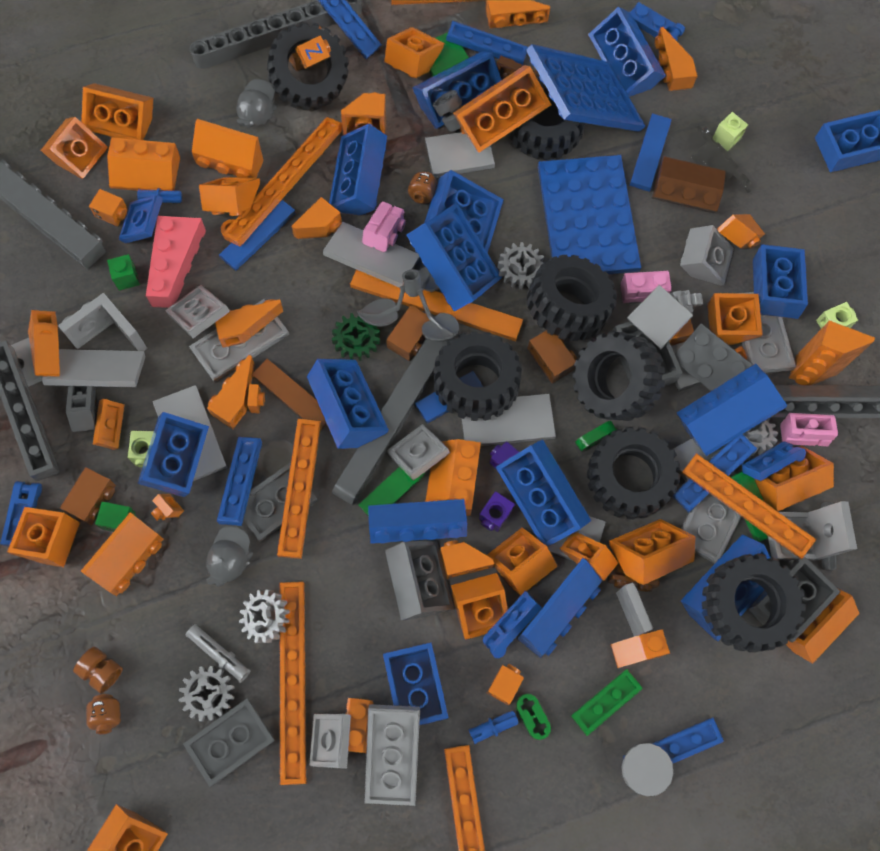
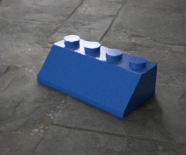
[588,7,666,97]
[412,51,501,129]
[329,124,387,215]
[307,359,389,449]
[677,364,787,456]
[496,439,591,547]
[368,499,467,543]
[681,534,771,641]
[518,558,602,658]

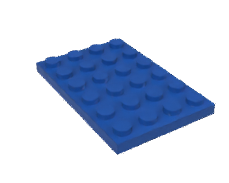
[526,44,645,132]
[538,155,641,274]

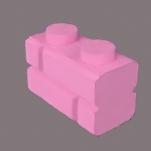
[362,201,406,252]
[620,271,671,303]
[780,413,838,446]

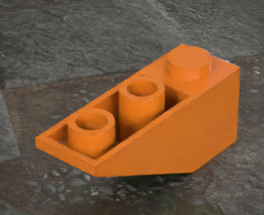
[486,0,550,28]
[655,27,697,91]
[215,299,283,348]
[28,310,60,377]
[207,355,255,429]

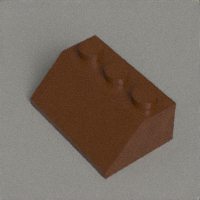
[652,156,726,213]

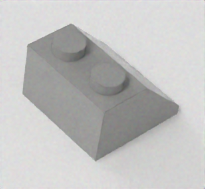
[680,225,734,286]

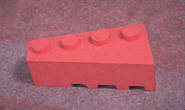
[146,216,206,308]

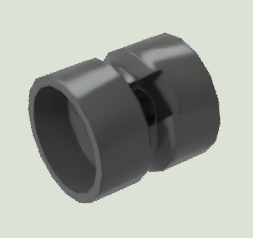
[433,90,464,131]

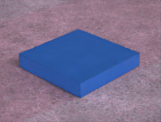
[119,195,163,243]

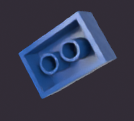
[815,110,880,173]
[753,244,808,319]
[138,412,209,497]
[383,643,449,726]

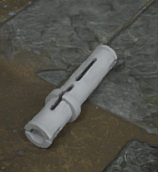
[185,624,250,683]

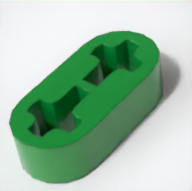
[575,420,617,452]
[516,694,551,740]

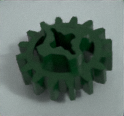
[332,313,380,361]

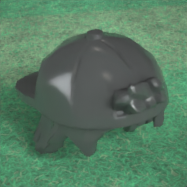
[236,79,277,128]
[206,526,253,587]

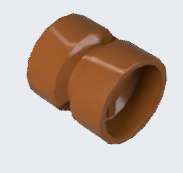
[73,646,123,694]

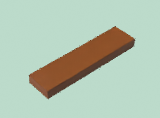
[252,359,327,431]

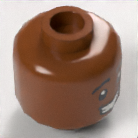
[408,172,438,204]
[86,694,121,734]

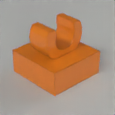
[151,494,184,521]

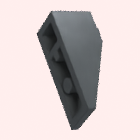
[66,386,97,432]

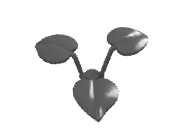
[357,267,460,341]

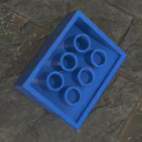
[415,170,503,253]
[407,203,502,312]

